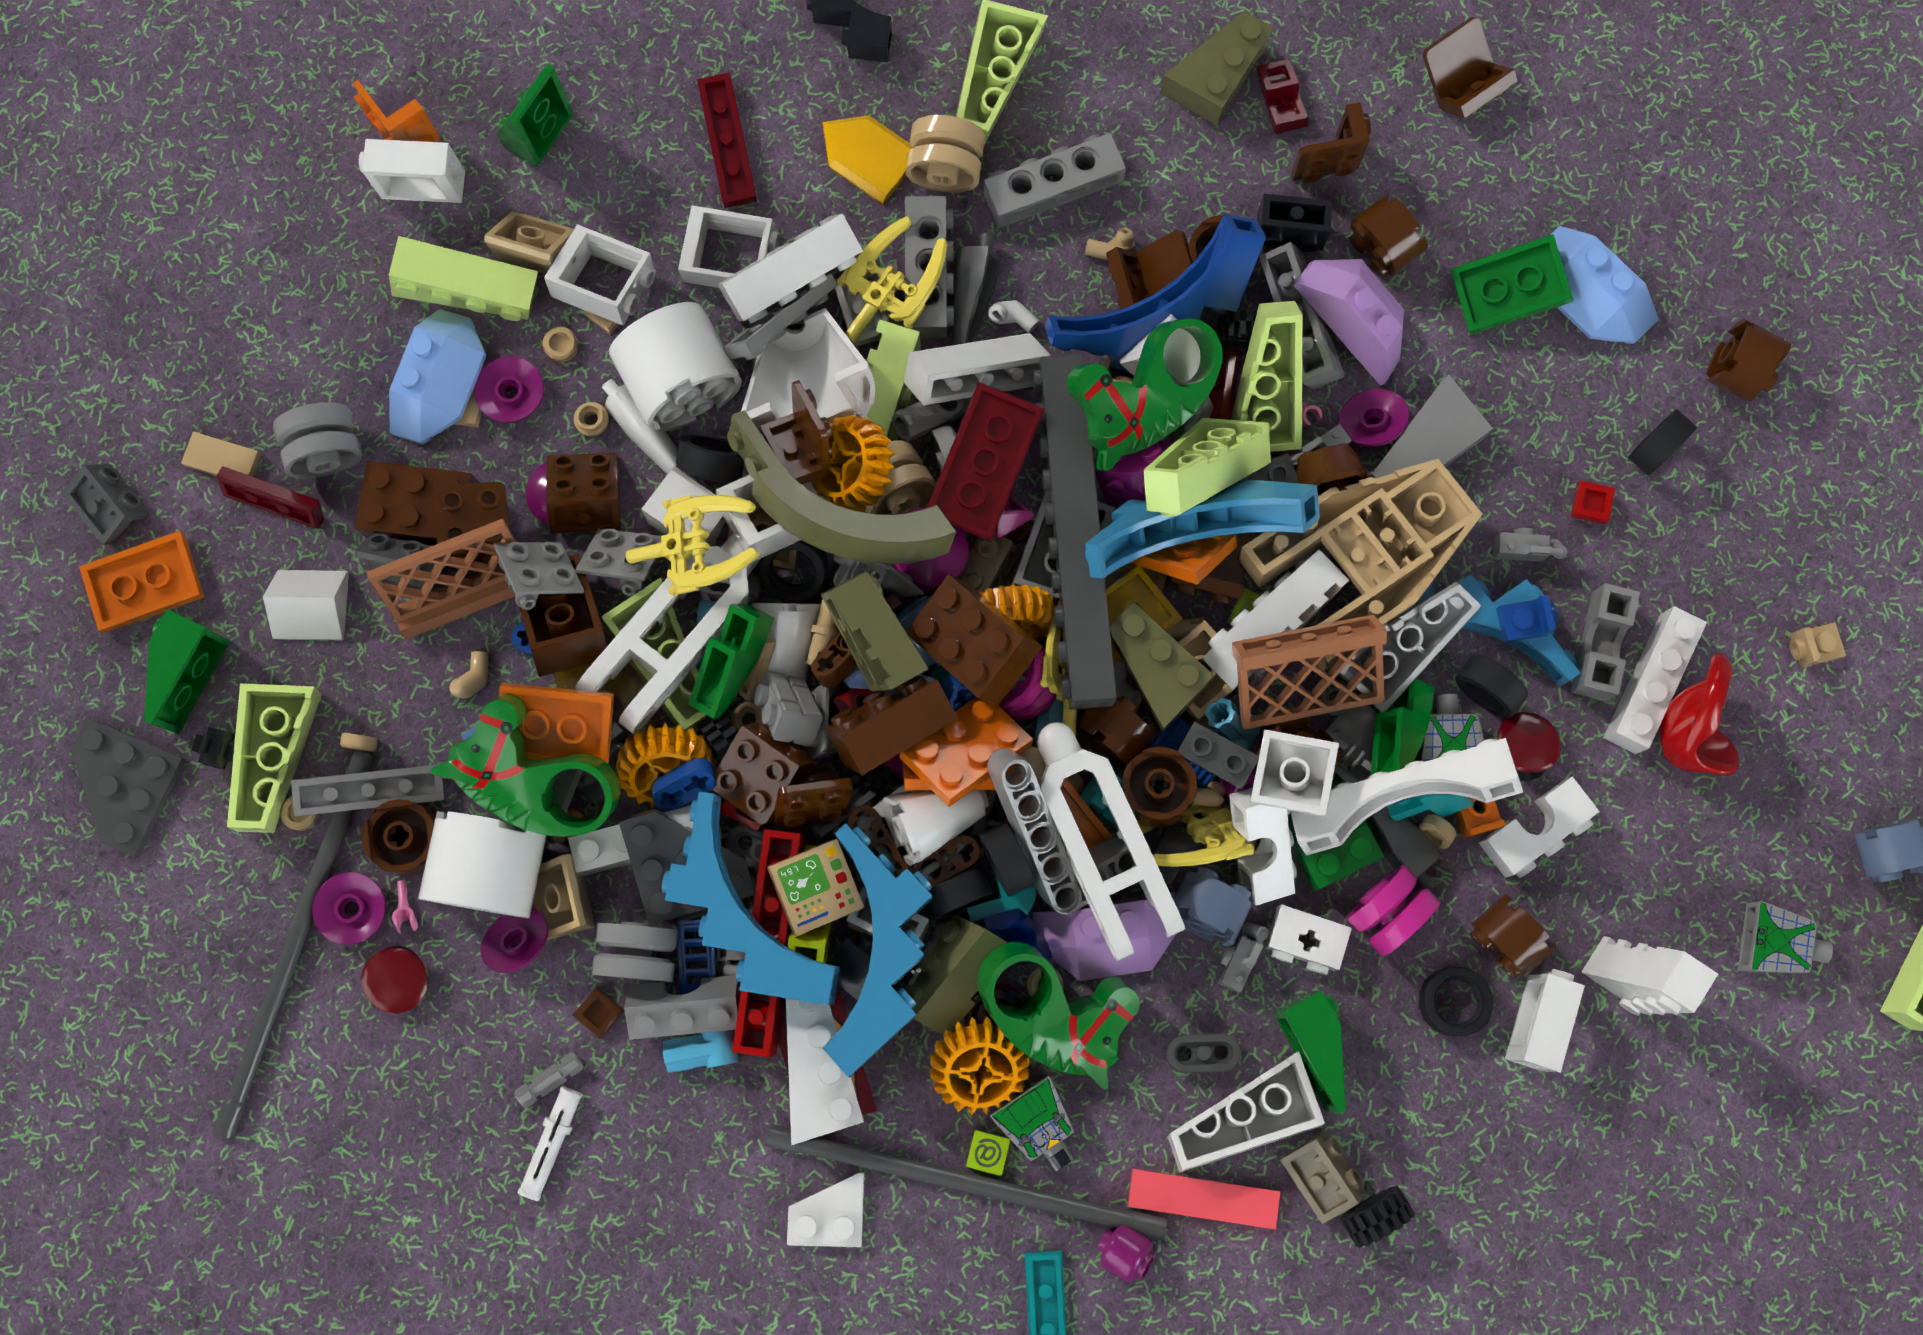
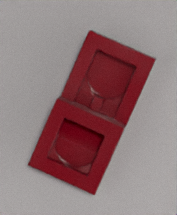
[1257,58,1308,134]

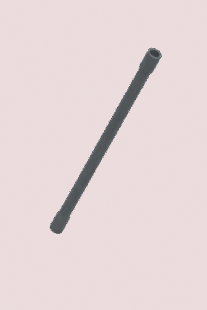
[212,749,375,1139]
[765,1124,1167,1241]

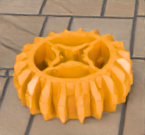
[812,415,895,512]
[979,584,1056,641]
[616,723,715,808]
[930,1017,1030,1115]

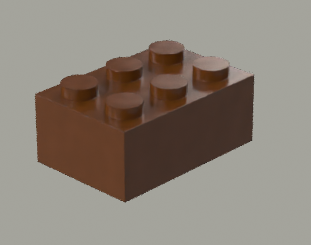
[354,461,480,546]
[519,554,607,677]
[906,574,1043,705]
[824,674,958,775]

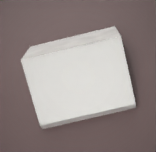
[1119,314,1200,385]
[641,467,725,547]
[263,570,349,640]
[1250,729,1339,817]

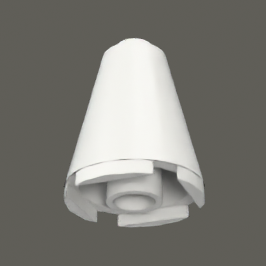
[752,603,821,681]
[883,790,989,866]

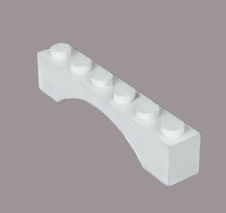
[1291,738,1523,856]

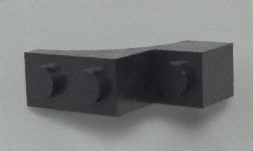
[807,0,892,63]

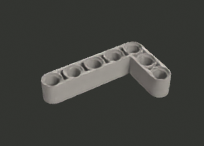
[987,748,1135,915]

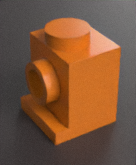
[1454,798,1506,839]

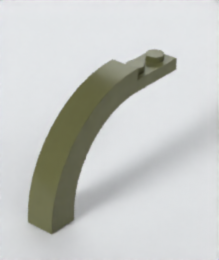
[727,410,956,564]

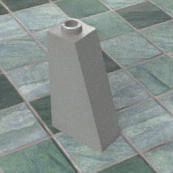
[1370,375,1493,478]

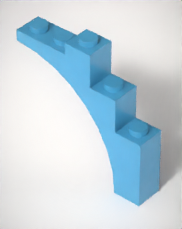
[1085,479,1320,579]
[1399,574,1581,687]
[662,792,840,1005]
[823,824,933,1078]

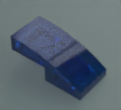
[985,908,1052,966]

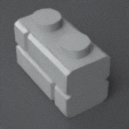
[754,672,823,746]

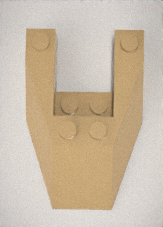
[1238,459,1482,671]

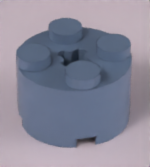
[1853,818,1923,883]
[1173,867,1252,946]

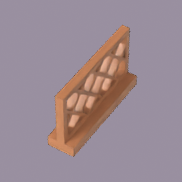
[367,519,516,640]
[1232,614,1387,730]

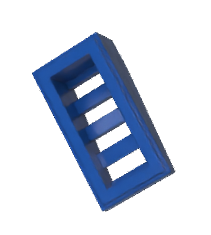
[677,920,717,995]

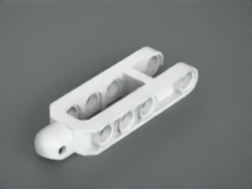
[576,534,760,734]
[1037,722,1185,961]

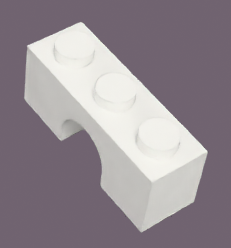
[1479,776,1600,878]
[1229,788,1297,906]

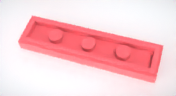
[1127,1168,1280,1230]

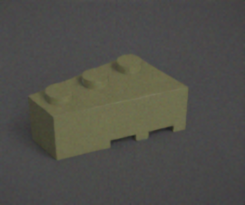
[1160,11,1273,126]
[821,572,929,692]
[1110,602,1214,734]
[906,914,1008,1035]

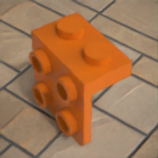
[352,80,441,142]

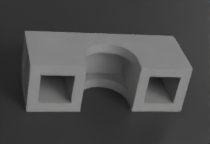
[1571,583,1640,702]
[624,975,741,1040]

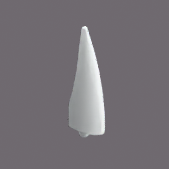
[602,379,698,483]

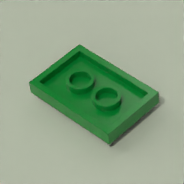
[1451,234,1574,336]

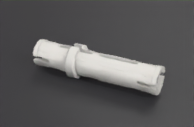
[517,1086,583,1201]

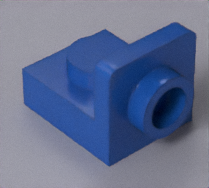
[1496,595,1558,643]

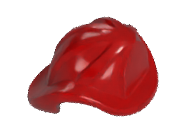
[1660,653,1739,776]

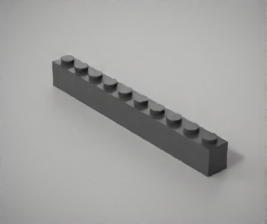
[1033,354,1117,710]

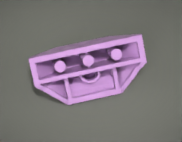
[1293,259,1404,385]
[1032,891,1176,981]

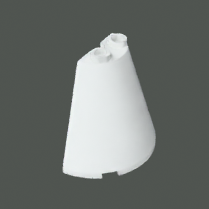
[741,308,875,432]

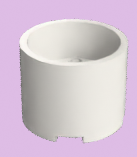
[609,302,742,432]
[418,811,547,918]

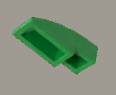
[688,604,775,719]
[1371,678,1434,775]

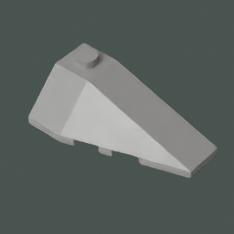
[1339,582,1481,712]

